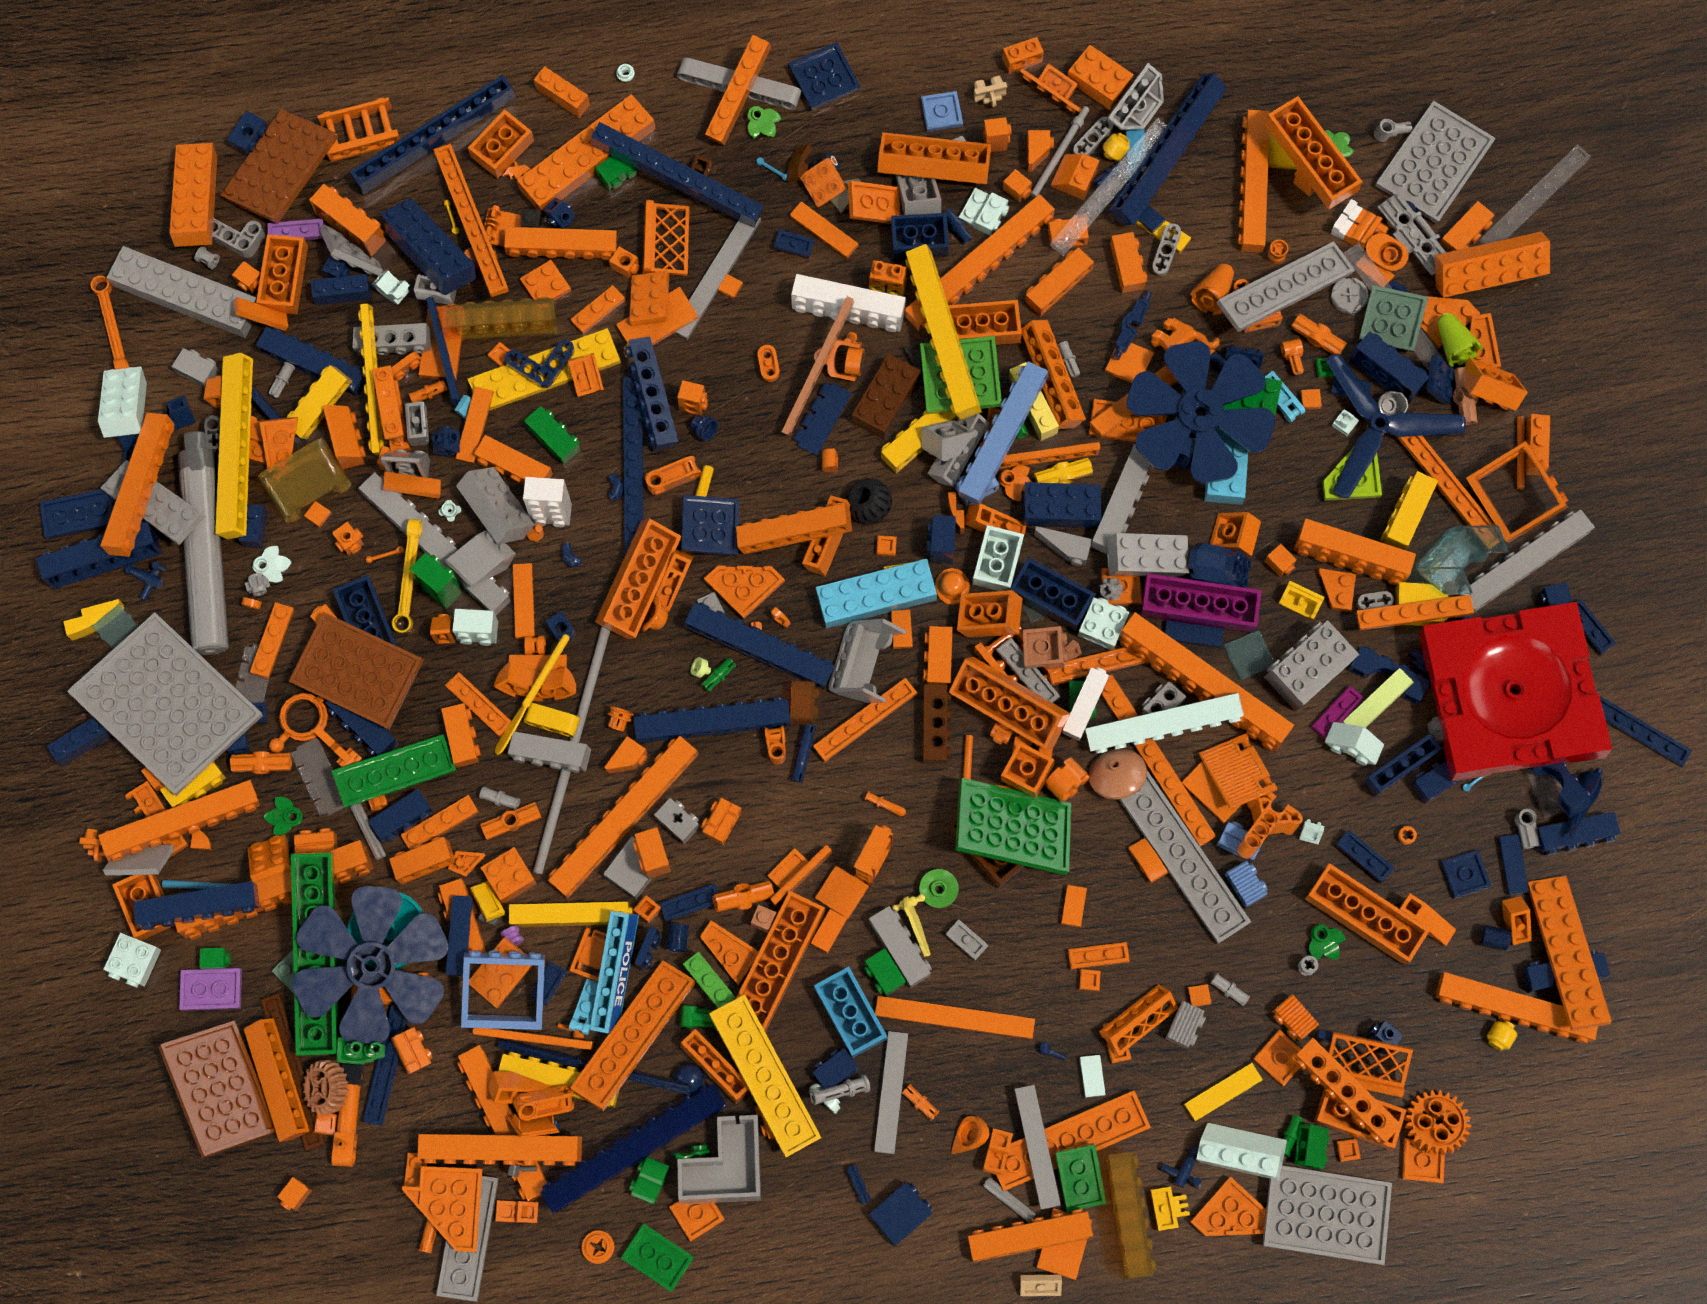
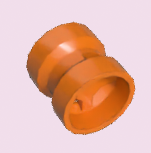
[1267,239,1288,264]
[524,635,546,655]

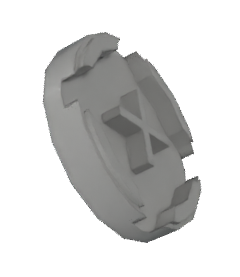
[1331,278,1368,314]

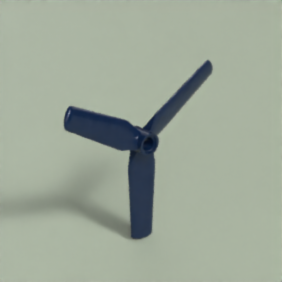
[1326,354,1466,498]

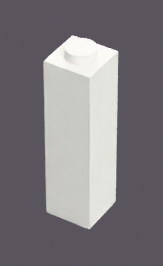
[1062,667,1109,741]

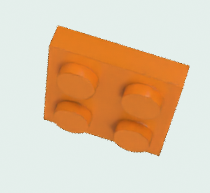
[520,260,571,310]

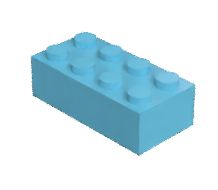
[1204,428,1248,505]

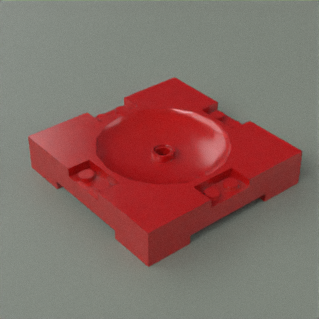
[1419,602,1612,782]

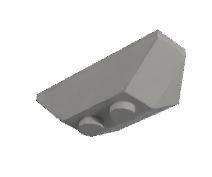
[1107,63,1164,130]

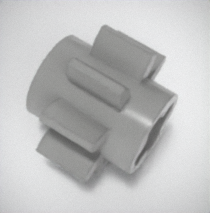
[245,573,270,596]
[1099,577,1124,601]

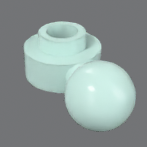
[809,1083,840,1114]

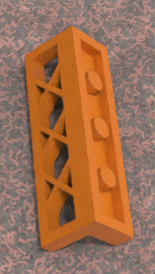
[1099,984,1178,1056]

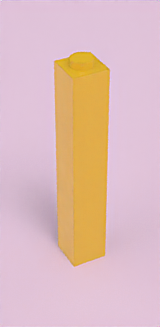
[509,902,633,927]

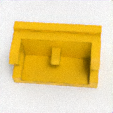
[1279,581,1325,620]

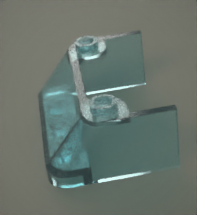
[1416,525,1509,595]

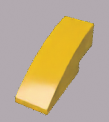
[64,599,124,641]

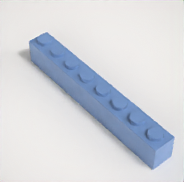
[957,361,1048,504]

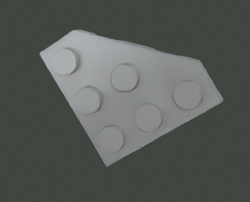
[320,224,383,276]

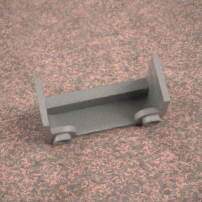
[829,619,906,703]

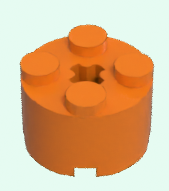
[1044,757,1090,803]

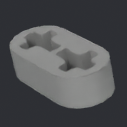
[1356,591,1394,610]

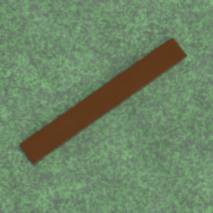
[260,993,326,1151]

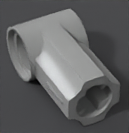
[1514,809,1541,849]

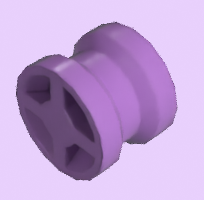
[500,925,524,946]

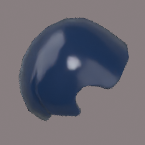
[673,1063,705,1095]

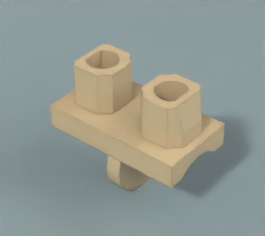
[974,76,1007,107]

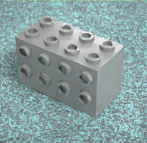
[1264,620,1359,711]

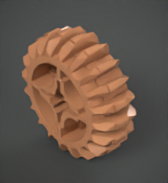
[302,1060,349,1115]

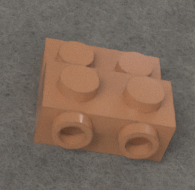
[1023,626,1068,669]

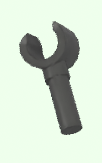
[507,1165,537,1177]

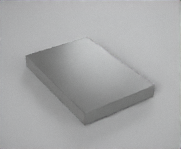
[103,844,174,875]

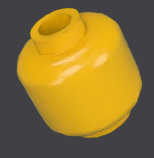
[1103,133,1130,161]
[1487,1020,1517,1051]

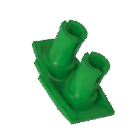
[337,1037,385,1065]

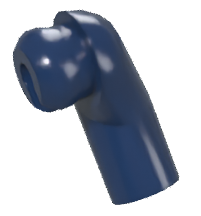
[562,543,582,567]

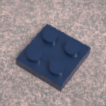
[1427,355,1455,405]
[635,926,662,972]

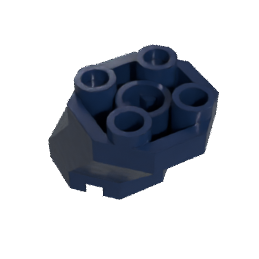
[1188,543,1252,588]

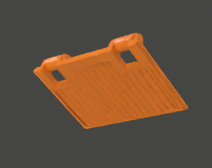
[1199,733,1278,810]

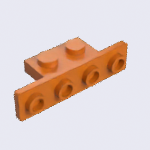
[1020,64,1082,113]

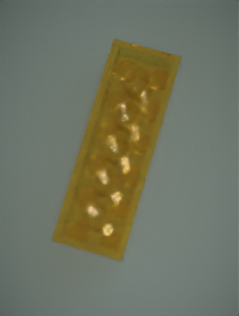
[441,297,558,340]
[1105,1151,1156,1280]

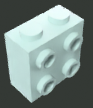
[1078,598,1129,650]
[103,933,161,988]

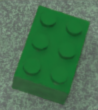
[410,552,461,609]

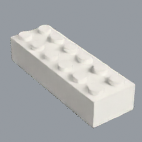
[791,274,906,332]

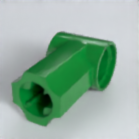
[680,1006,716,1029]

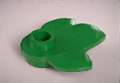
[264,797,303,835]
[1309,924,1346,960]
[672,1145,709,1160]

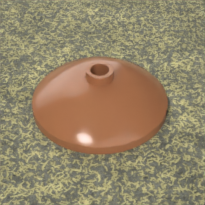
[1089,749,1147,799]

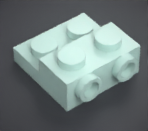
[959,188,1009,236]

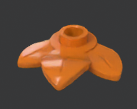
[999,465,1032,501]

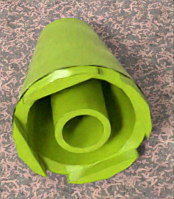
[1437,313,1483,367]

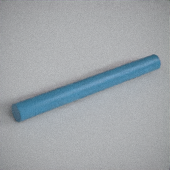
[162,880,233,890]

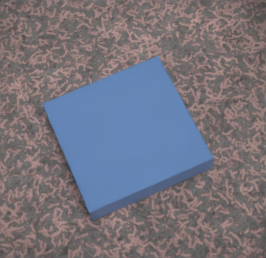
[921,91,963,132]

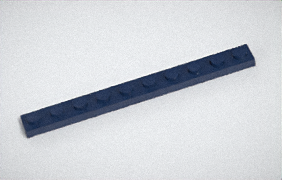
[623,377,644,555]

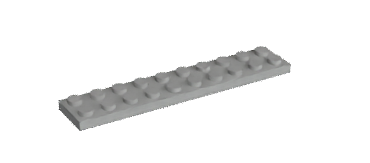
[1119,771,1251,944]

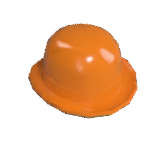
[935,568,970,605]
[640,596,668,632]

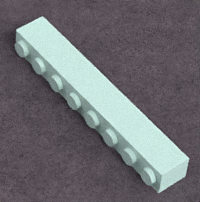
[1085,693,1244,754]

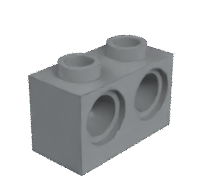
[1141,682,1186,715]

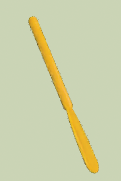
[495,634,570,755]

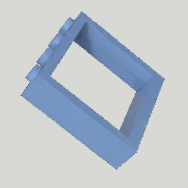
[461,950,545,1030]

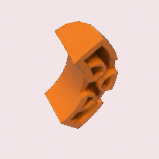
[494,661,576,701]

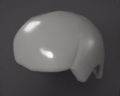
[1377,391,1408,416]

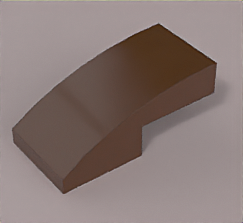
[786,144,813,182]

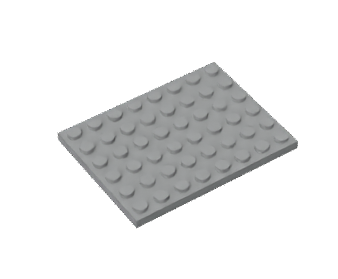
[67,612,263,796]

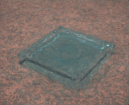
[1224,631,1275,680]

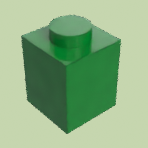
[200,948,231,969]

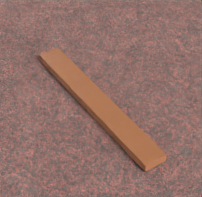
[782,296,854,436]

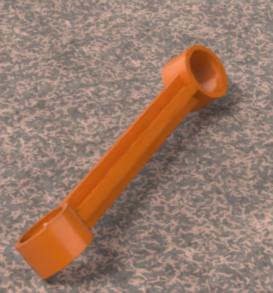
[90,276,129,370]

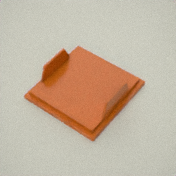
[507,1114,559,1138]

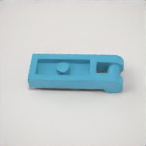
[1265,371,1306,423]
[569,979,598,1035]

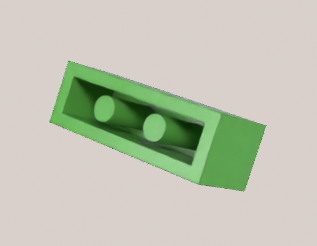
[683,952,736,1009]

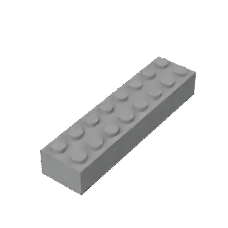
[107,246,257,338]

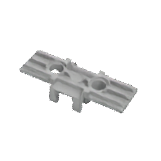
[1378,192,1446,276]

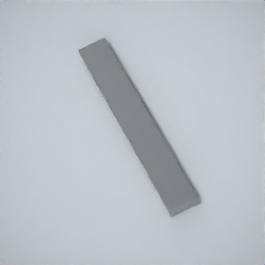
[675,218,761,340]

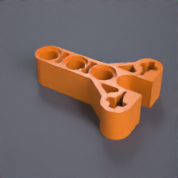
[1237,787,1303,859]

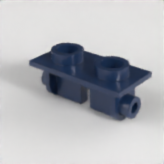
[1225,345,1264,369]

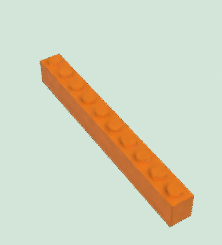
[904,194,1055,331]
[548,736,698,899]

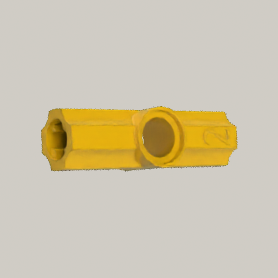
[1034,458,1093,484]

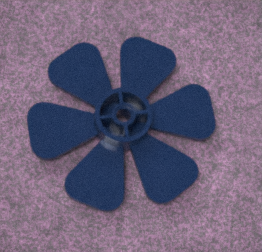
[1126,341,1276,484]
[292,886,448,1044]

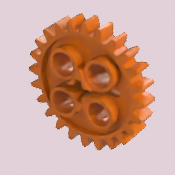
[1404,1090,1472,1156]

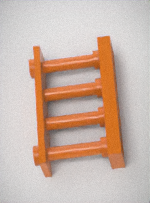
[318,97,400,162]
[372,365,411,451]
[974,627,1058,686]

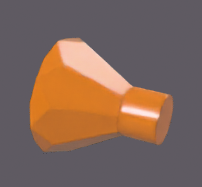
[526,525,544,542]

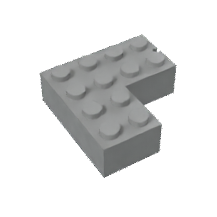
[678,1115,761,1204]

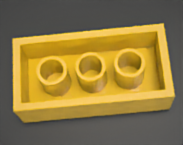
[1380,471,1438,550]

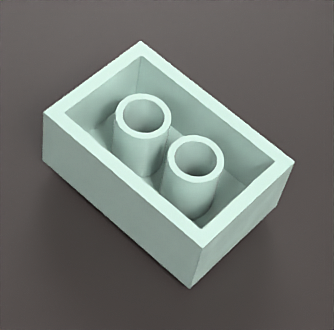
[972,525,1024,591]

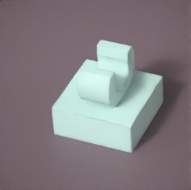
[1332,410,1359,436]
[1300,819,1324,844]

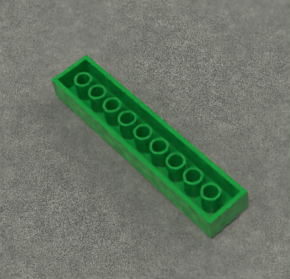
[291,852,339,1055]

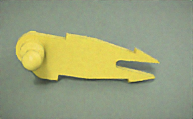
[892,894,931,957]

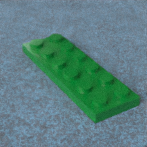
[331,734,456,809]

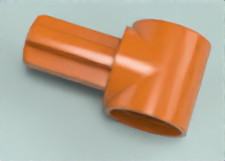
[1280,339,1304,375]

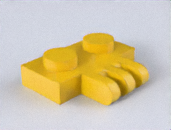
[1150,1187,1190,1231]

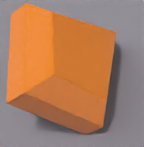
[448,851,486,877]

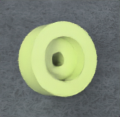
[691,657,711,678]

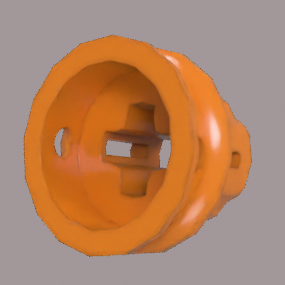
[608,706,634,731]

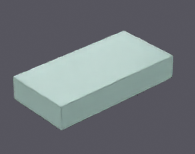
[1080,1055,1105,1098]

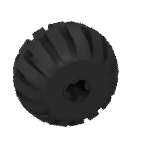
[846,478,892,525]

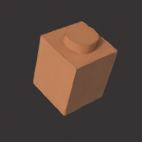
[751,905,777,933]

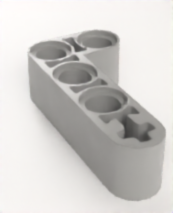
[212,219,265,258]

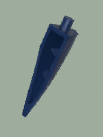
[1569,768,1603,838]

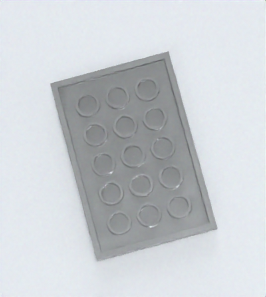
[1375,101,1496,224]
[1262,1166,1392,1265]

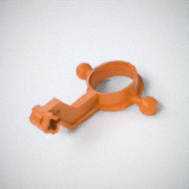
[269,693,362,767]

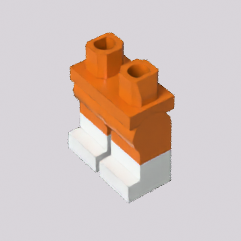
[1331,199,1389,252]

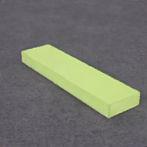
[1343,668,1414,728]

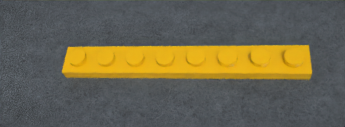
[358,304,384,455]

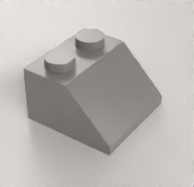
[922,420,974,461]

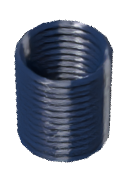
[666,923,690,952]
[1481,925,1511,951]

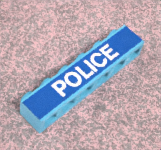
[590,911,639,1033]

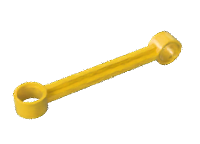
[392,519,422,633]

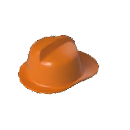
[1366,233,1408,271]

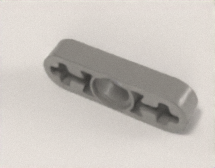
[1073,117,1114,156]
[1153,223,1181,276]

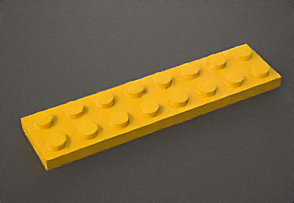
[468,328,621,411]
[709,994,821,1158]

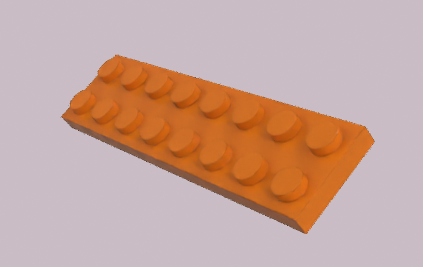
[1528,876,1612,1031]
[570,961,696,1112]
[996,1091,1151,1191]

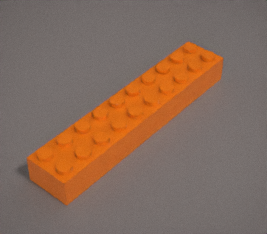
[1118,612,1294,752]
[175,840,374,940]

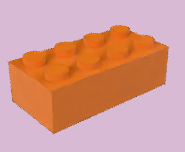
[309,184,386,257]
[256,234,308,315]
[948,300,1022,345]
[1313,1087,1406,1150]

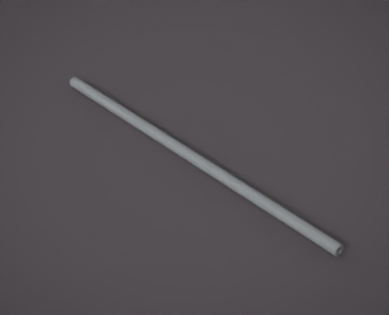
[533,626,610,875]

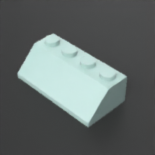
[1197,1123,1287,1181]

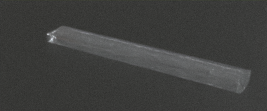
[1479,144,1591,244]
[1343,243,1445,372]

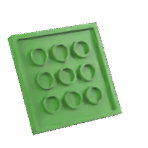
[920,336,1002,414]

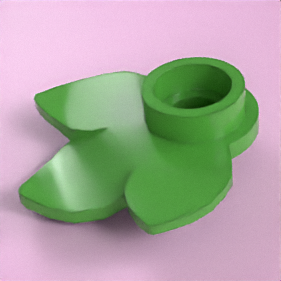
[747,106,781,138]
[1325,130,1354,158]

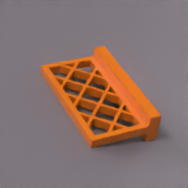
[642,200,689,276]
[1326,1032,1413,1098]

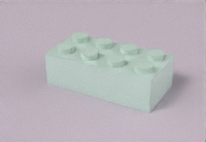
[98,367,147,438]

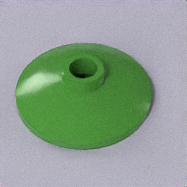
[919,869,959,908]

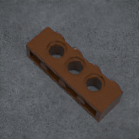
[923,684,951,764]

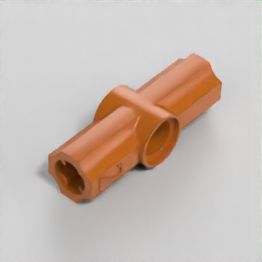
[1291,314,1347,354]
[230,751,292,774]
[480,802,542,840]
[712,881,774,912]

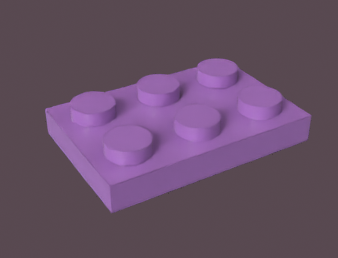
[179,968,242,1011]

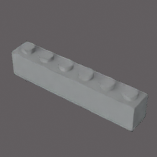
[1091,443,1153,554]

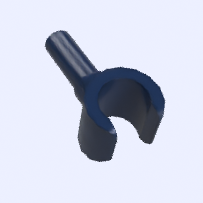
[1039,1043,1066,1060]

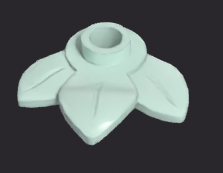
[253,546,291,583]

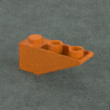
[1398,893,1456,946]

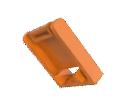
[569,927,607,982]

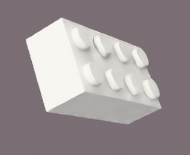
[523,477,572,527]

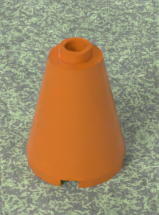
[1190,264,1234,315]

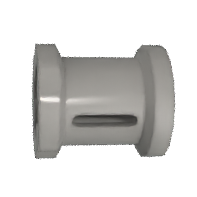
[195,246,220,269]
[1298,956,1318,976]

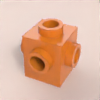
[332,521,364,555]

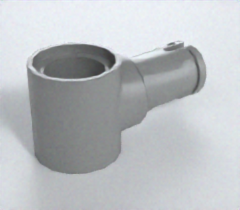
[1374,119,1412,142]

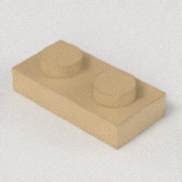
[1020,1275,1062,1296]

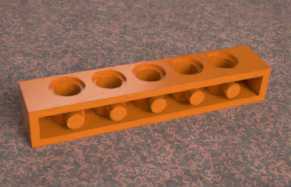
[1021,320,1086,429]
[1294,1038,1402,1144]

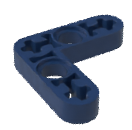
[505,340,575,388]

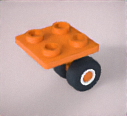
[801,152,847,207]

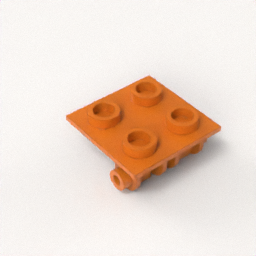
[484,205,524,247]

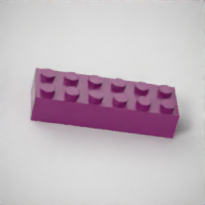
[1140,573,1262,633]

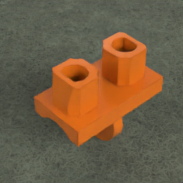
[79,829,109,862]

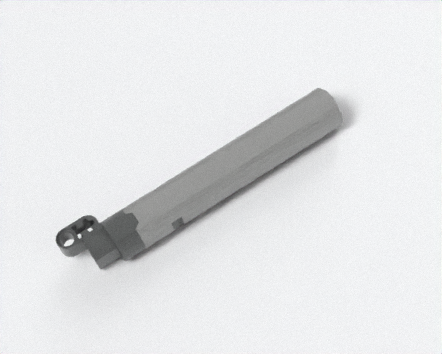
[177,416,229,655]

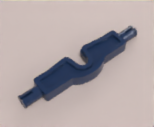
[1112,290,1152,360]

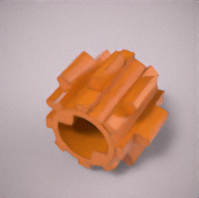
[990,721,1014,745]

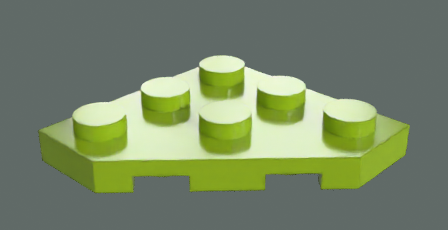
[1322,447,1382,501]

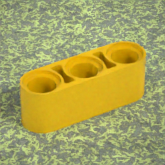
[523,703,581,738]

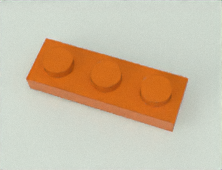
[571,285,625,335]

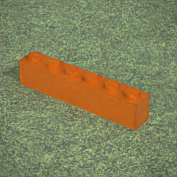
[705,35,771,146]
[504,227,617,260]
[736,503,852,554]
[244,1018,310,1142]
[968,1209,1093,1262]

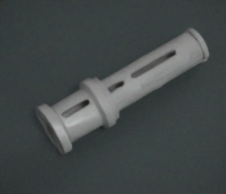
[810,1075,870,1105]

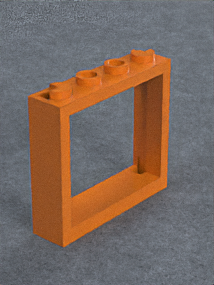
[1466,441,1568,543]

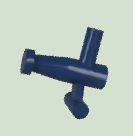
[125,561,166,600]
[1161,1146,1201,1189]

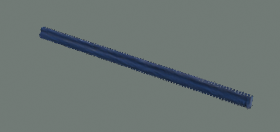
[498,1038,691,1095]

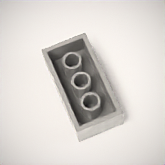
[456,467,535,544]
[1108,533,1189,577]

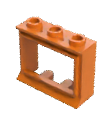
[854,825,893,887]

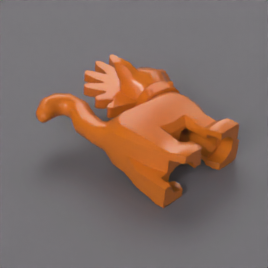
[1151,318,1220,351]

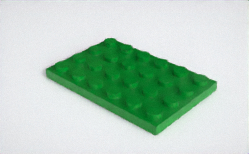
[955,778,1071,875]

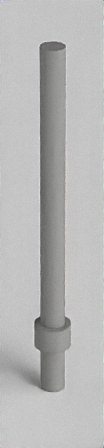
[1030,106,1090,198]

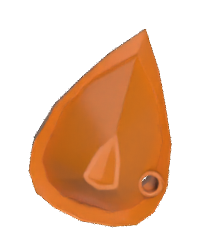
[951,1116,990,1154]

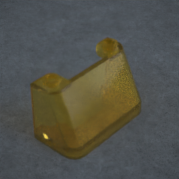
[258,438,352,523]

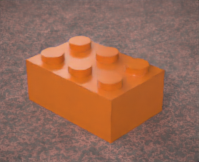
[1068,45,1134,111]
[468,109,534,179]
[957,590,1022,638]
[112,874,175,941]

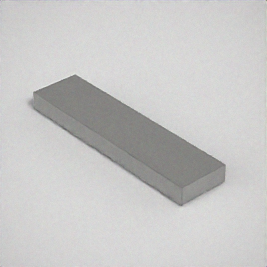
[996,638,1060,703]

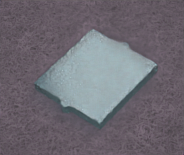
[92,604,139,649]

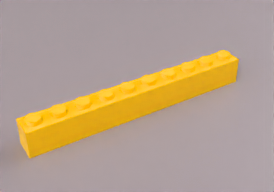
[905,244,982,420]
[215,353,253,539]

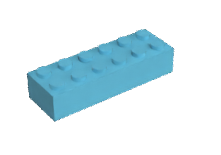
[816,559,937,629]

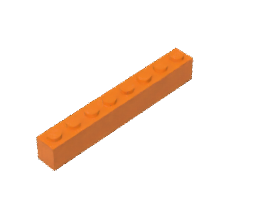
[1238,110,1270,253]
[100,413,175,557]
[98,780,260,862]
[1435,972,1598,1044]
[457,1045,552,1202]
[418,1134,582,1166]

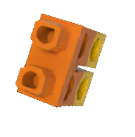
[869,260,907,297]

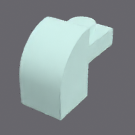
[371,271,410,305]

